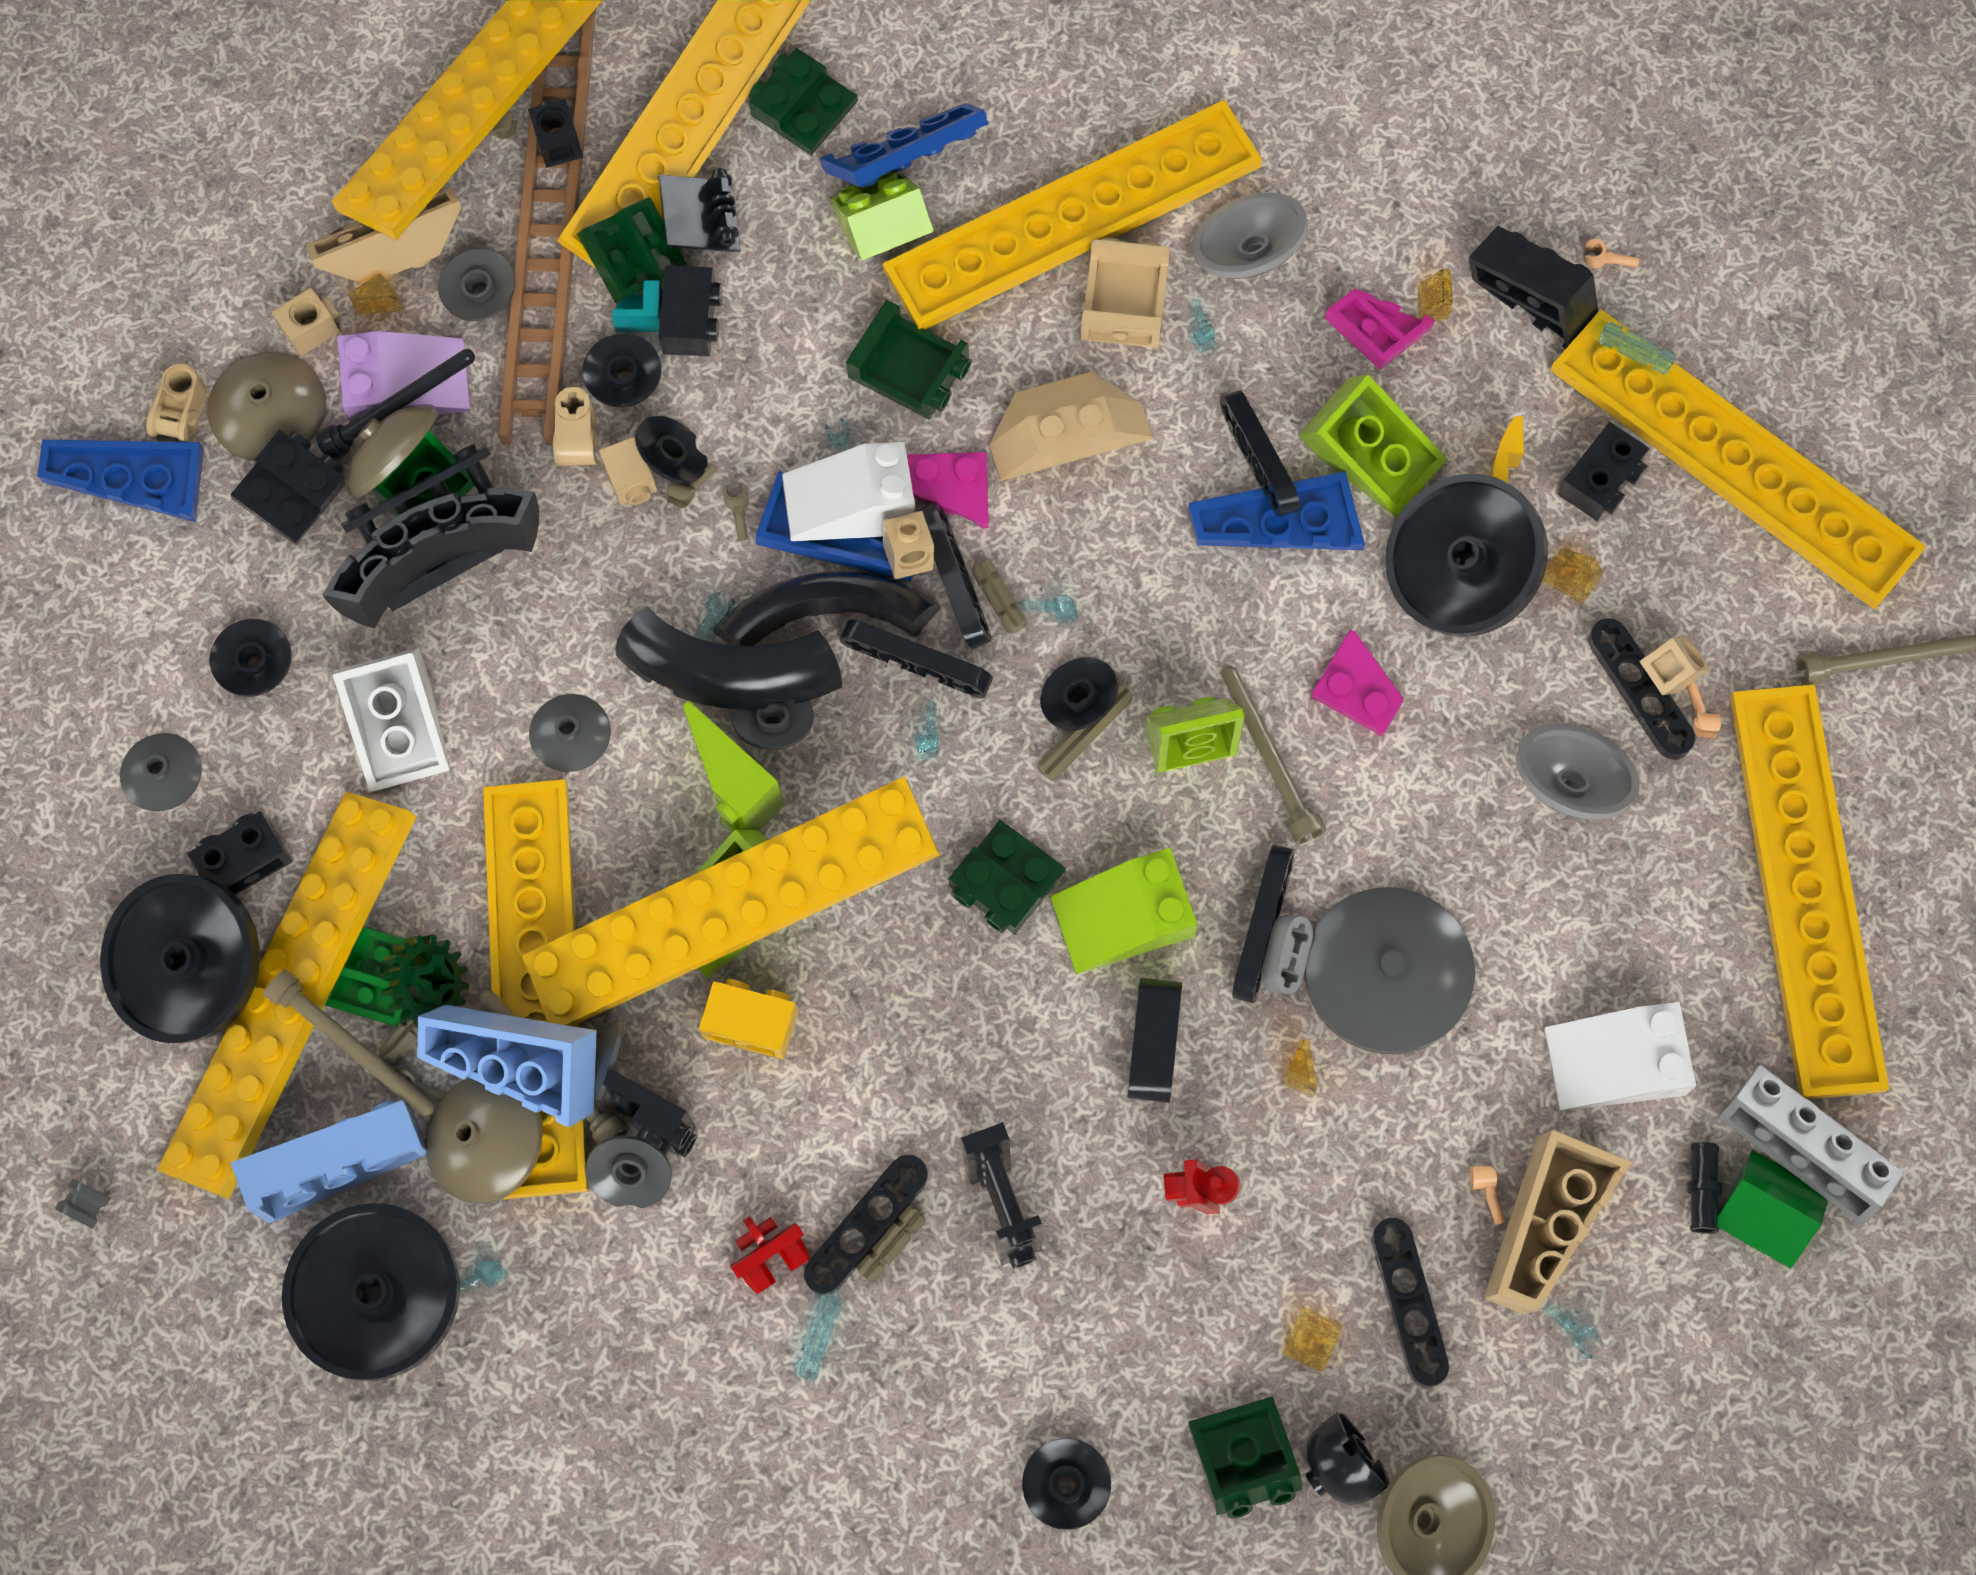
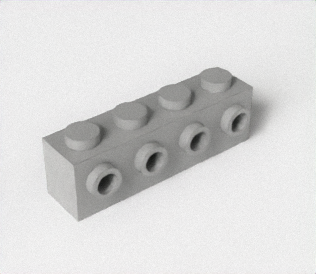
[1718,1065,1904,1226]

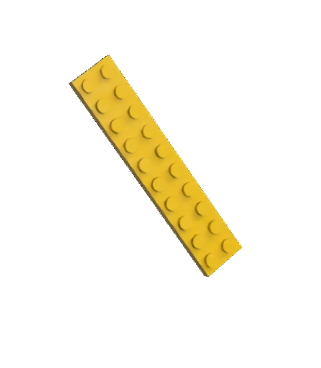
[332,0,603,240]
[556,0,811,269]
[882,99,1262,330]
[1550,309,1927,610]
[1729,685,1889,1100]
[522,776,940,1026]
[483,779,589,1200]
[157,791,417,1200]

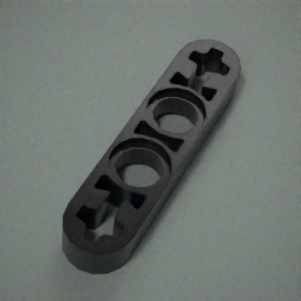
[1220,390,1300,517]
[918,501,992,649]
[1588,618,1695,760]
[839,619,993,699]
[1232,844,1295,1003]
[804,1155,928,1296]
[1372,1218,1449,1388]

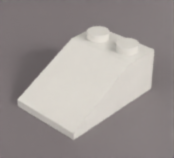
[782,442,915,541]
[333,647,450,793]
[1544,1002,1696,1111]

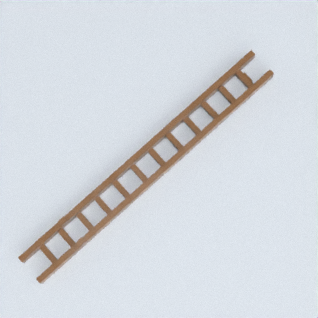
[498,9,596,445]

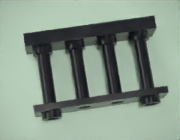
[341,444,506,612]
[961,1122,1042,1269]

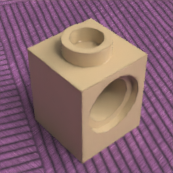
[271,287,340,357]
[598,436,657,506]
[883,511,934,580]
[1639,636,1711,695]

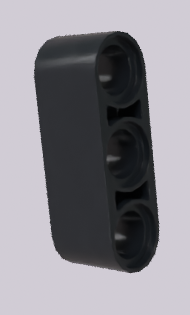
[1127,978,1182,1103]

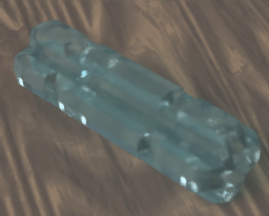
[1598,322,1676,374]
[794,1294,842,1381]

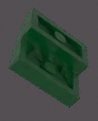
[577,197,688,304]

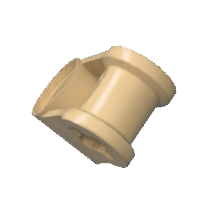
[146,364,207,442]
[553,386,598,467]

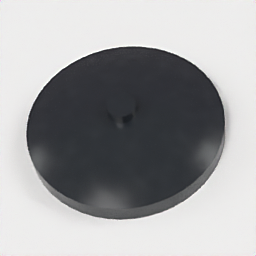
[1385,474,1548,637]
[100,874,260,1043]
[282,1203,460,1381]

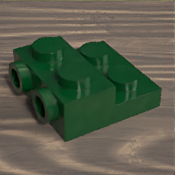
[748,48,858,156]
[948,820,1066,935]
[1188,1396,1302,1519]

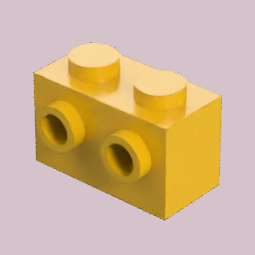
[699,979,799,1060]

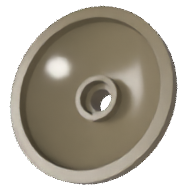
[207,352,326,461]
[348,404,439,499]
[426,1078,543,1203]
[1377,1454,1495,1575]

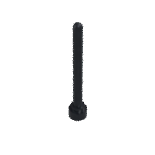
[316,349,475,461]

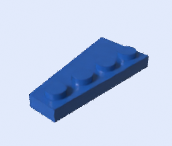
[819,103,988,187]
[37,440,204,522]
[756,471,913,582]
[1188,471,1365,550]

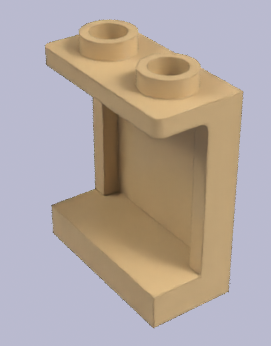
[1081,238,1170,348]

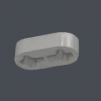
[1261,915,1313,994]

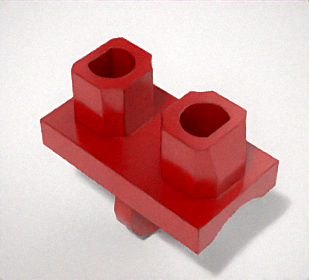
[1164,1159,1241,1215]
[730,1216,810,1294]

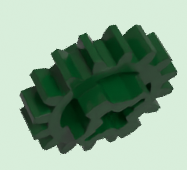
[380,934,470,1028]

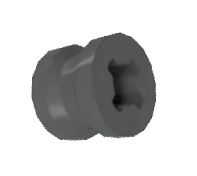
[55,1178,111,1229]

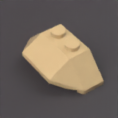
[306,185,462,285]
[989,372,1153,481]

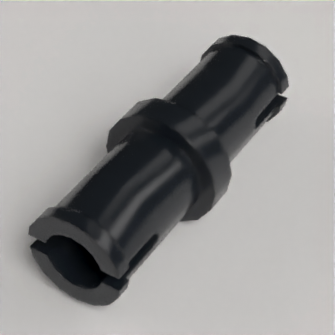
[1687,1142,1722,1234]

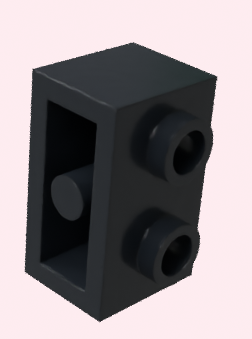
[658,265,722,356]
[1558,421,1650,522]
[187,811,293,895]

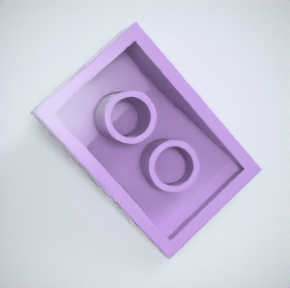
[337,331,470,422]

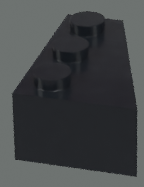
[1468,226,1598,349]

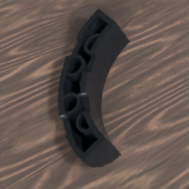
[322,488,539,629]
[713,571,941,646]
[615,606,842,710]

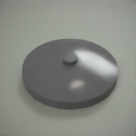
[1305,887,1475,1054]

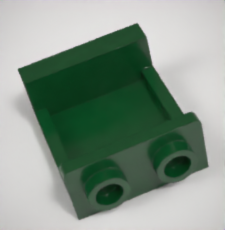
[846,300,972,420]

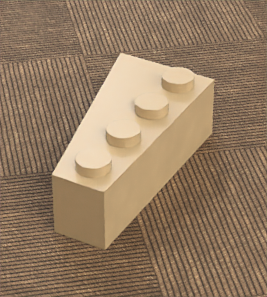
[1483,1130,1633,1315]

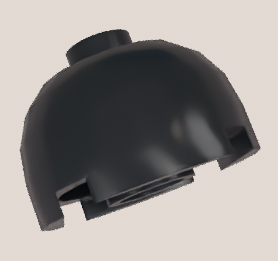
[1306,1412,1390,1505]

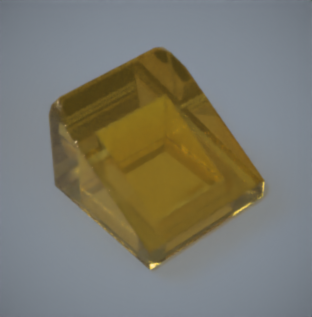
[1417,268,1453,321]
[348,273,404,315]
[1542,548,1603,604]
[1284,1039,1317,1097]
[1283,1307,1343,1372]

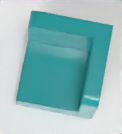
[611,280,663,333]

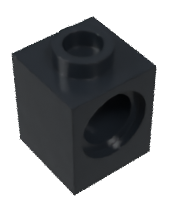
[528,99,583,168]

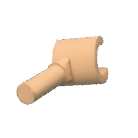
[1584,239,1639,268]
[1687,682,1721,738]
[1469,1166,1505,1225]

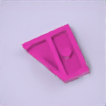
[1324,289,1435,370]
[907,452,989,528]
[1311,629,1404,737]

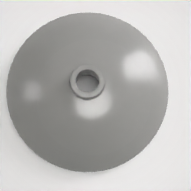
[1192,193,1308,279]
[1516,724,1640,820]

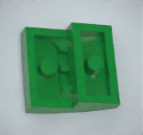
[325,926,415,1027]

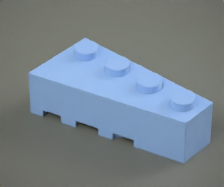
[417,1005,597,1127]
[230,1099,427,1223]

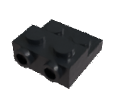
[230,429,346,545]
[603,1070,697,1158]

